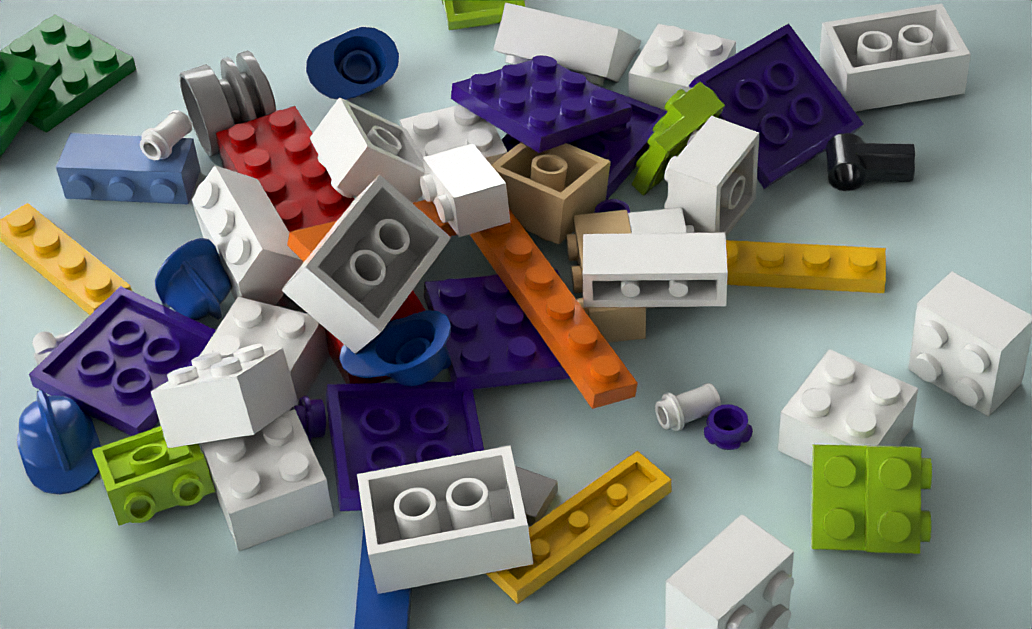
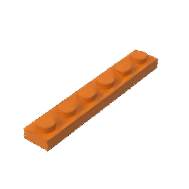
[469,209,638,409]

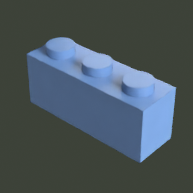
[56,133,200,204]

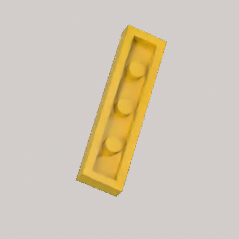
[0,203,132,315]
[726,240,886,293]
[486,451,672,604]

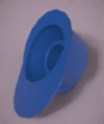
[306,27,399,100]
[155,238,232,320]
[339,310,452,387]
[17,389,101,495]

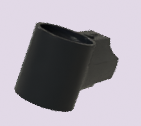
[826,133,915,191]

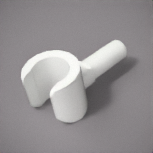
[32,329,75,365]

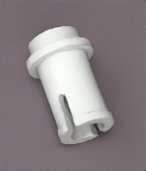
[140,110,192,160]
[655,383,721,431]

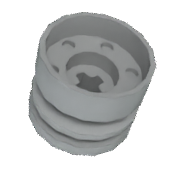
[179,50,276,157]

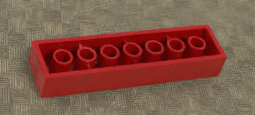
[215,106,426,384]

